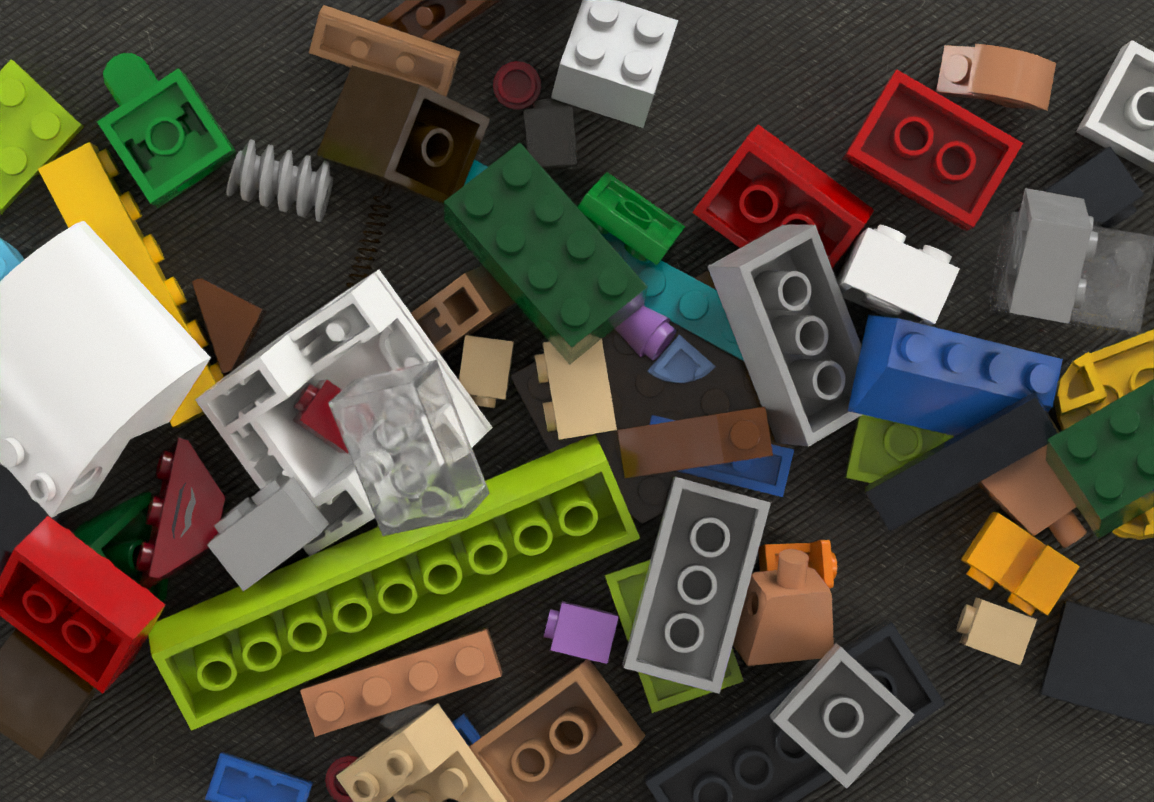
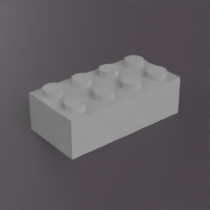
[707,225,862,447]
[622,477,771,694]

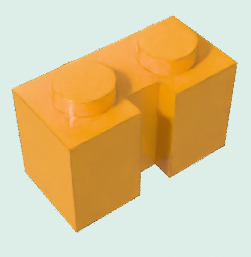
[961,512,1080,617]

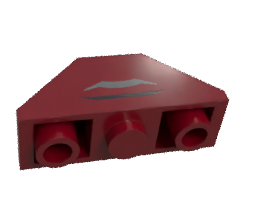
[135,438,225,589]

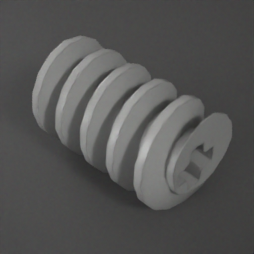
[227,139,333,222]

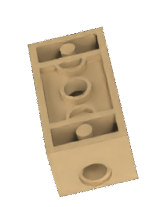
[336,703,507,802]

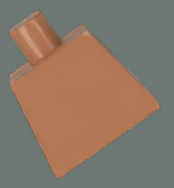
[977,430,1087,548]
[733,549,834,666]

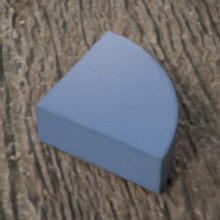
[647,335,716,383]

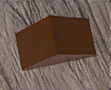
[192,278,267,375]

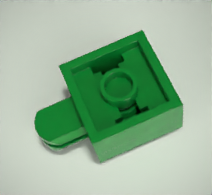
[97,53,237,208]

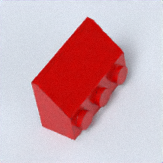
[692,124,874,268]

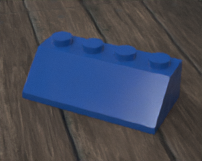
[848,315,1063,436]

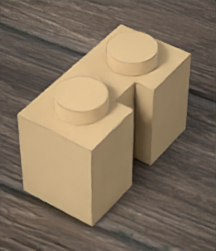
[535,338,617,440]

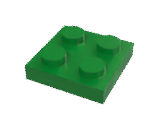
[578,172,685,265]

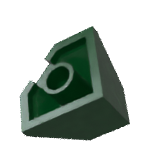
[73,491,168,602]

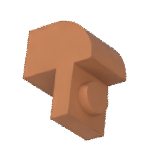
[936,44,1056,111]

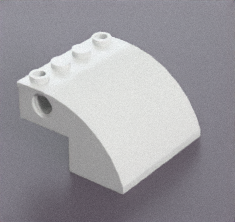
[0,221,211,518]
[195,270,493,556]

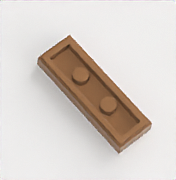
[309,5,460,97]

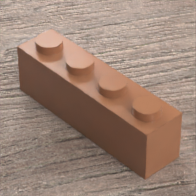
[300,627,503,737]

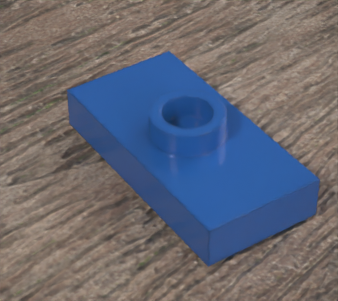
[205,752,313,802]

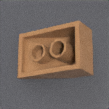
[469,659,646,802]

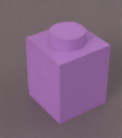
[544,601,619,664]

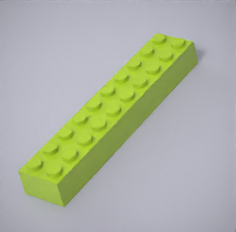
[149,434,640,731]

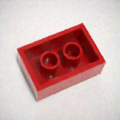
[842,69,1023,232]
[0,516,166,694]

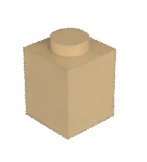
[459,335,514,408]
[956,597,1037,665]

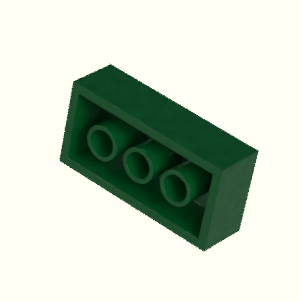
[444,143,648,364]
[1046,379,1154,539]

